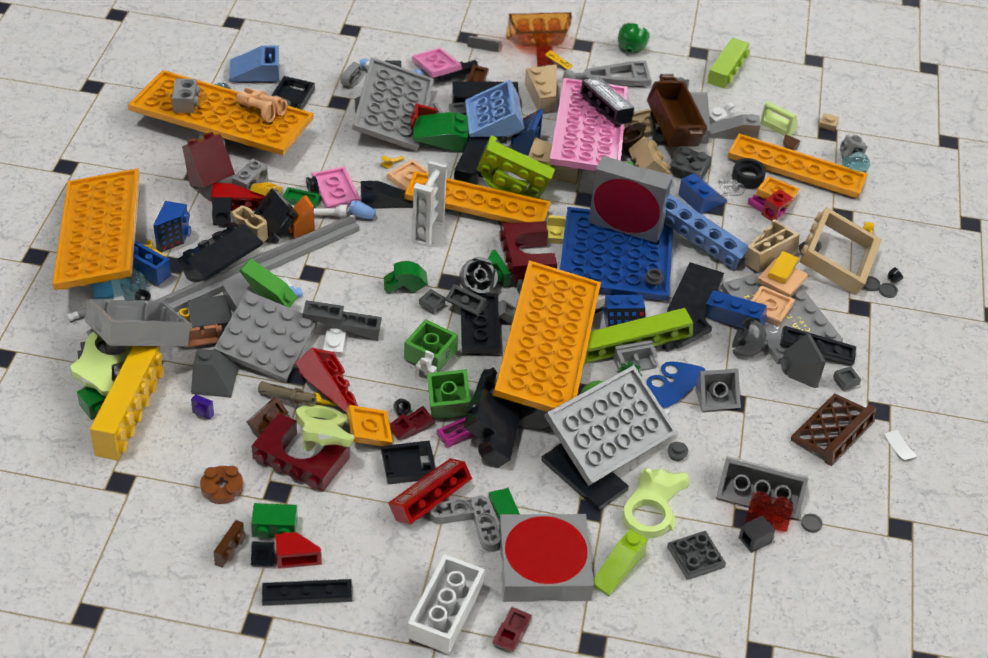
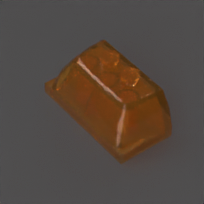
[506,12,572,47]

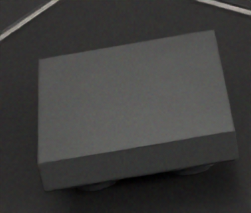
[187,295,231,330]
[667,530,726,580]

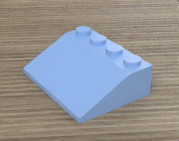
[465,80,524,137]

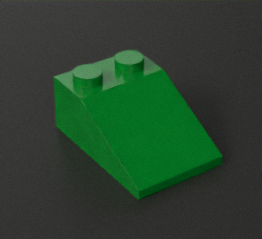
[413,112,468,153]

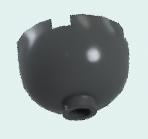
[459,257,498,294]
[732,317,768,356]

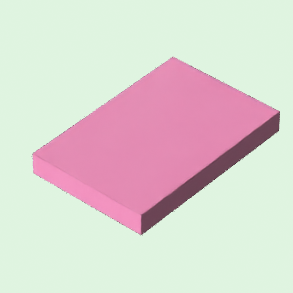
[412,48,462,78]
[311,167,361,208]

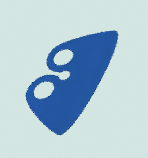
[647,361,705,408]

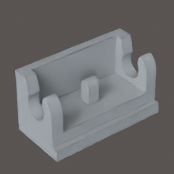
[613,340,658,371]

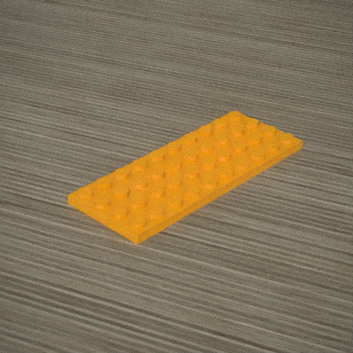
[128,70,314,156]
[52,168,140,290]
[493,260,601,412]

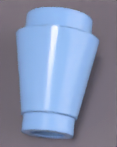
[348,200,376,220]

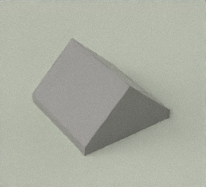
[695,368,741,411]

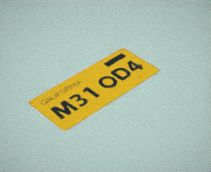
[546,50,573,70]

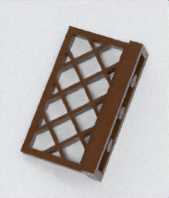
[791,393,876,466]

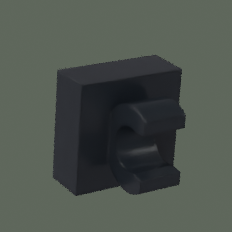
[251,541,274,566]

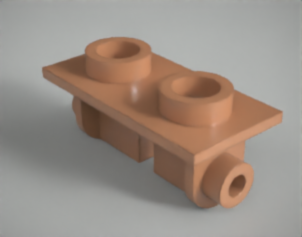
[184,324,222,348]

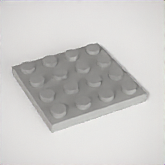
[213,291,317,383]

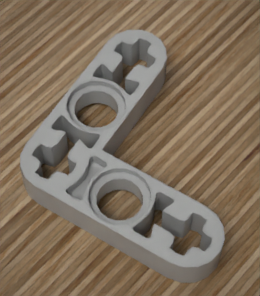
[430,496,500,552]

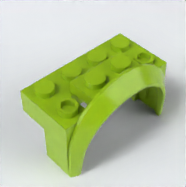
[476,135,555,199]

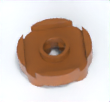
[200,466,244,504]

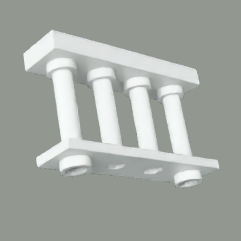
[412,161,447,247]

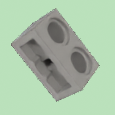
[172,78,200,113]
[232,159,268,190]

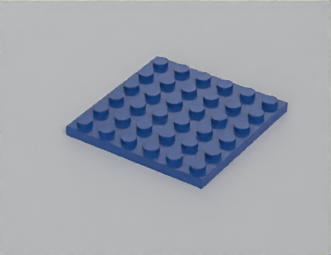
[560,207,673,301]

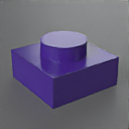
[191,394,214,420]

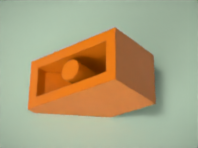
[287,195,315,239]

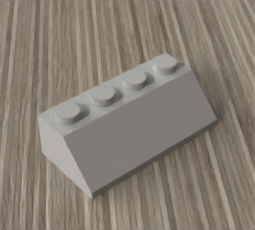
[716,456,809,519]

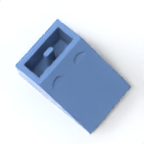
[229,45,279,82]

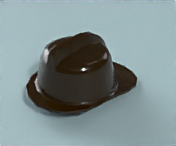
[622,123,646,153]

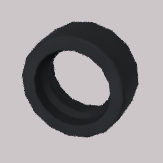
[732,158,766,189]

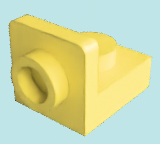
[547,215,566,244]

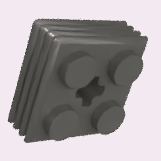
[669,147,712,179]

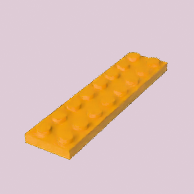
[728,133,868,199]
[405,171,551,223]

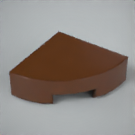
[783,134,801,151]

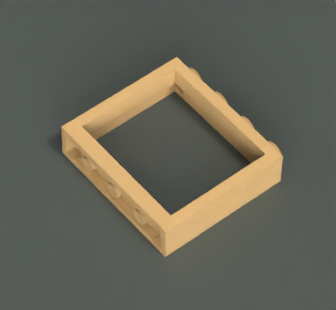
[799,207,882,295]

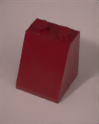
[182,132,235,187]

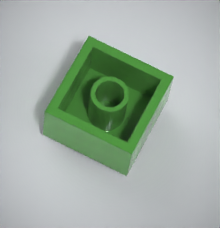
[404,319,458,372]
[427,369,470,420]

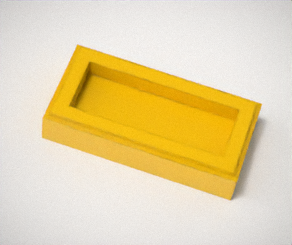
[250,182,283,196]
[768,251,799,284]

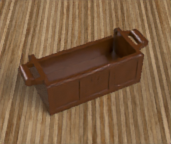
[647,74,708,147]

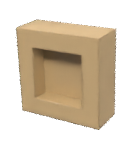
[819,113,839,132]

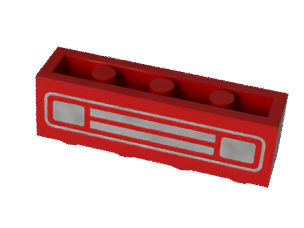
[388,458,472,525]

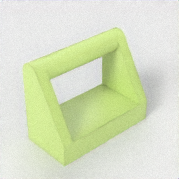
[760,101,798,136]

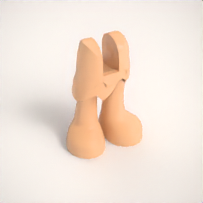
[236,87,288,122]

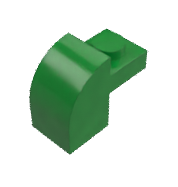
[384,261,428,294]

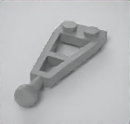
[563,61,651,86]

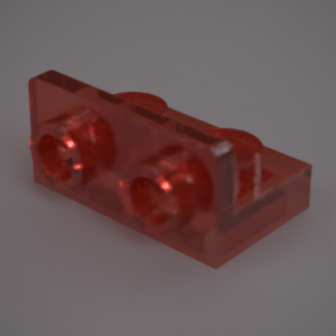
[745,491,793,532]

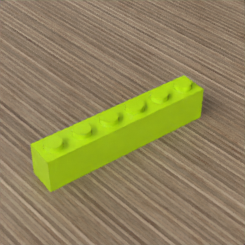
[584,308,693,364]

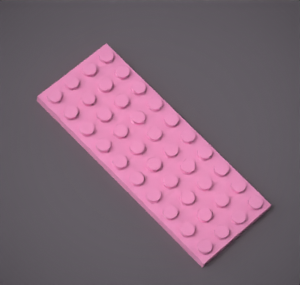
[549,78,628,172]

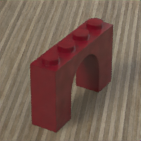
[499,221,557,281]
[252,413,350,492]

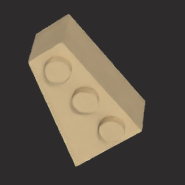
[525,64,557,113]
[629,136,673,176]
[528,137,580,184]
[746,219,800,273]

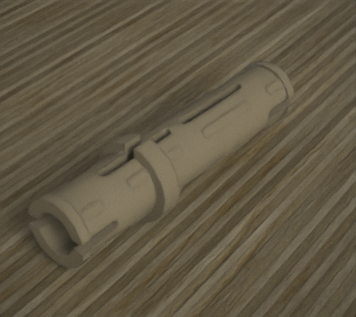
[258,381,317,406]

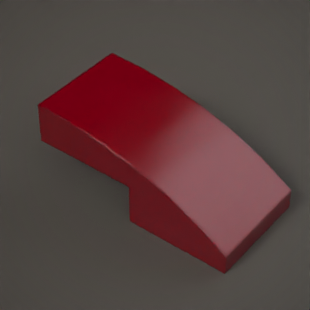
[390,406,435,440]
[492,607,532,653]

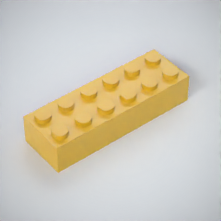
[90,346,165,461]

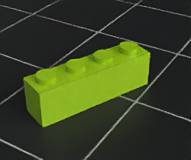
[707,37,750,89]

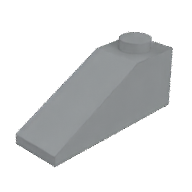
[709,114,761,140]

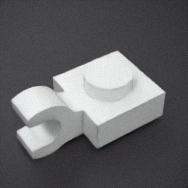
[709,102,735,123]
[415,350,437,383]

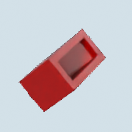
[275,532,322,569]

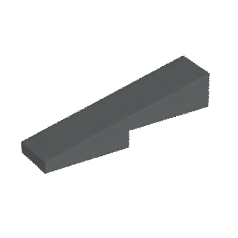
[302,300,382,341]

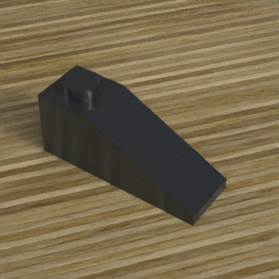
[361,180,413,209]

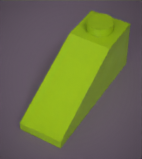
[593,529,648,597]

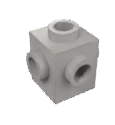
[840,135,868,162]

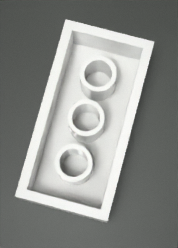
[407,554,485,654]

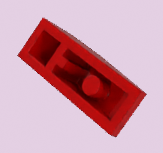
[211,183,266,211]

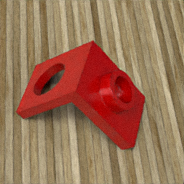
[410,103,438,129]
[761,189,793,221]

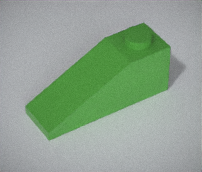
[239,259,298,308]

